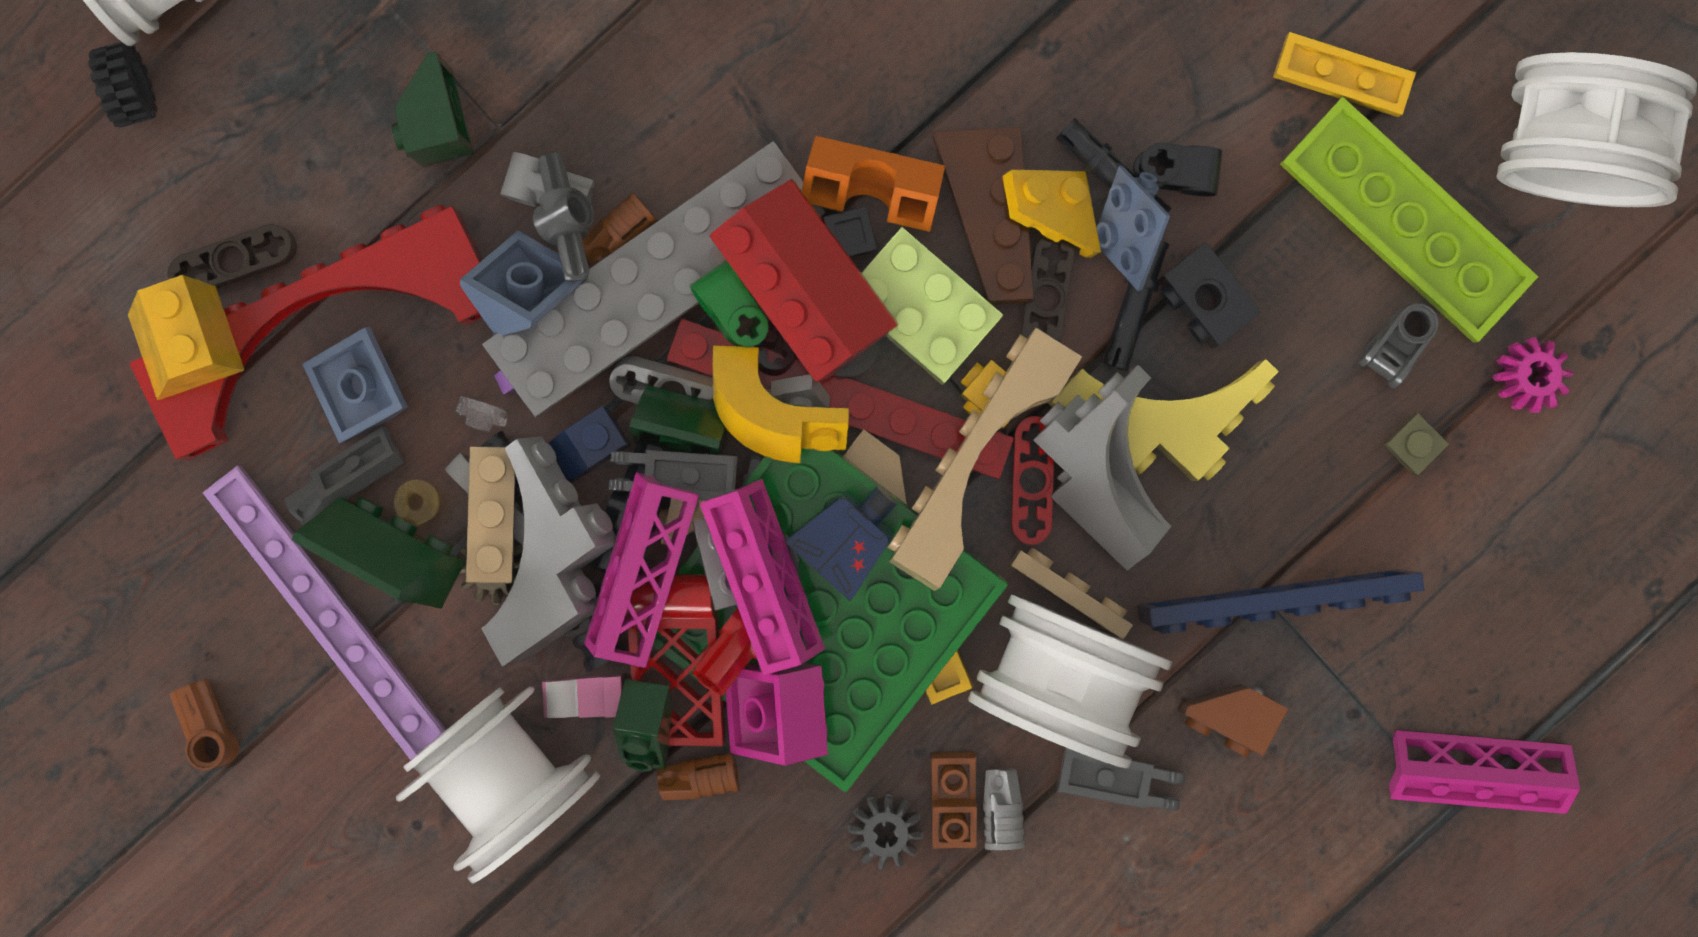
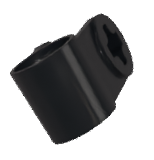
[1133,142,1223,197]

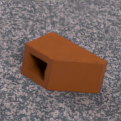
[1177,684,1288,757]

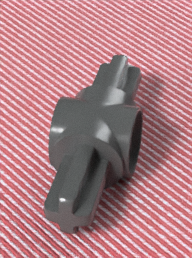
[533,152,594,281]

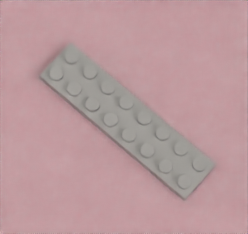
[482,141,825,418]

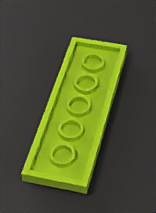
[1280,97,1538,343]

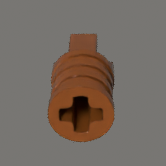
[583,192,658,266]
[657,752,740,800]

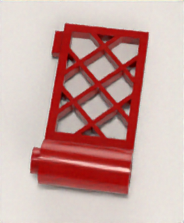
[625,574,725,746]

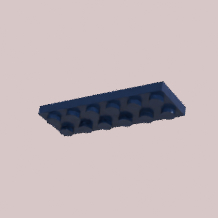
[1138,569,1425,634]

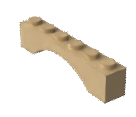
[887,328,1082,591]

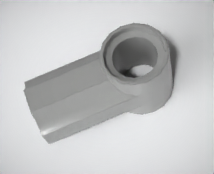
[500,152,595,207]

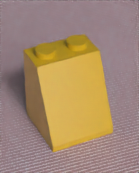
[128,275,245,400]

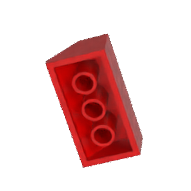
[709,179,899,383]

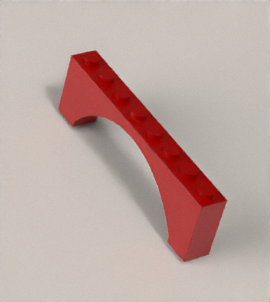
[129,205,483,460]

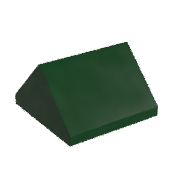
[630,385,727,455]

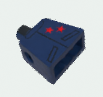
[785,486,897,601]

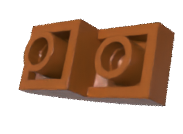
[931,752,977,849]

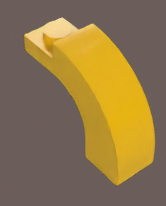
[713,346,849,463]

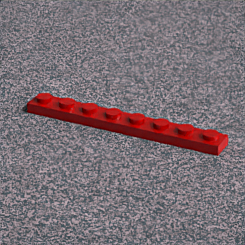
[666,318,1014,479]

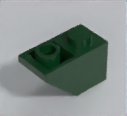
[613,679,673,771]

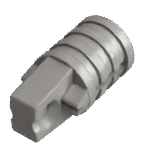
[983,768,1025,850]

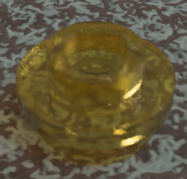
[394,480,440,524]

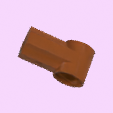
[169,679,240,770]

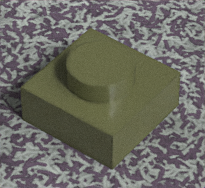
[1383,413,1449,476]

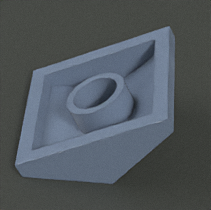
[302,326,408,444]

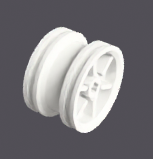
[968,594,1173,768]

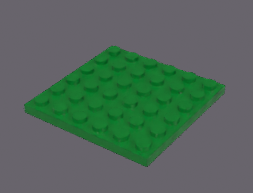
[640,449,1009,793]

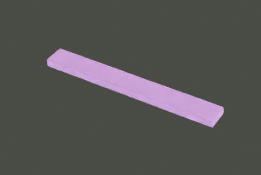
[203,465,447,760]

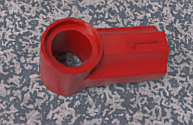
[692,608,756,696]

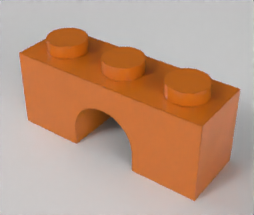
[802,135,945,232]

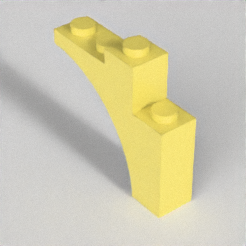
[1048,359,1279,481]

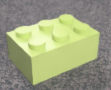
[862,227,1003,385]

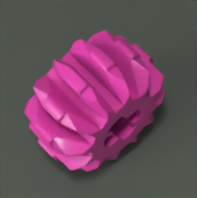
[1493,337,1574,413]

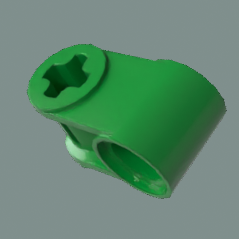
[689,260,768,347]

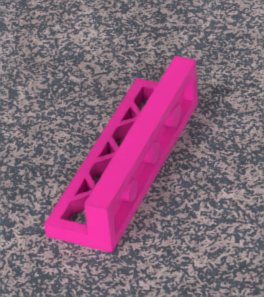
[584,472,699,668]
[699,479,825,675]
[1389,730,1580,814]

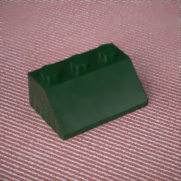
[291,496,465,609]

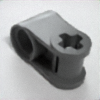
[1356,304,1439,389]

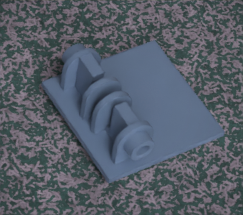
[1096,166,1170,291]

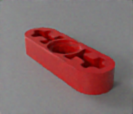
[1010,416,1054,545]

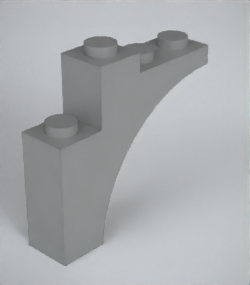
[1034,365,1172,570]
[481,436,616,667]

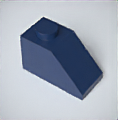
[548,406,631,483]

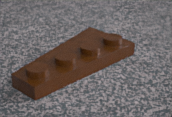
[932,127,1034,305]

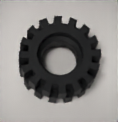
[88,42,157,128]

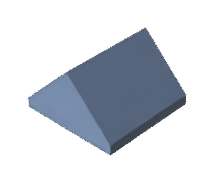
[460,231,588,336]

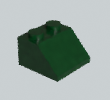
[391,51,474,167]

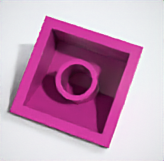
[726,663,828,766]

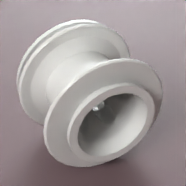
[396,686,600,883]

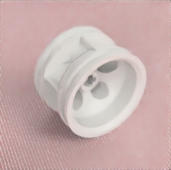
[1496,52,1697,207]

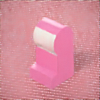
[542,673,625,718]

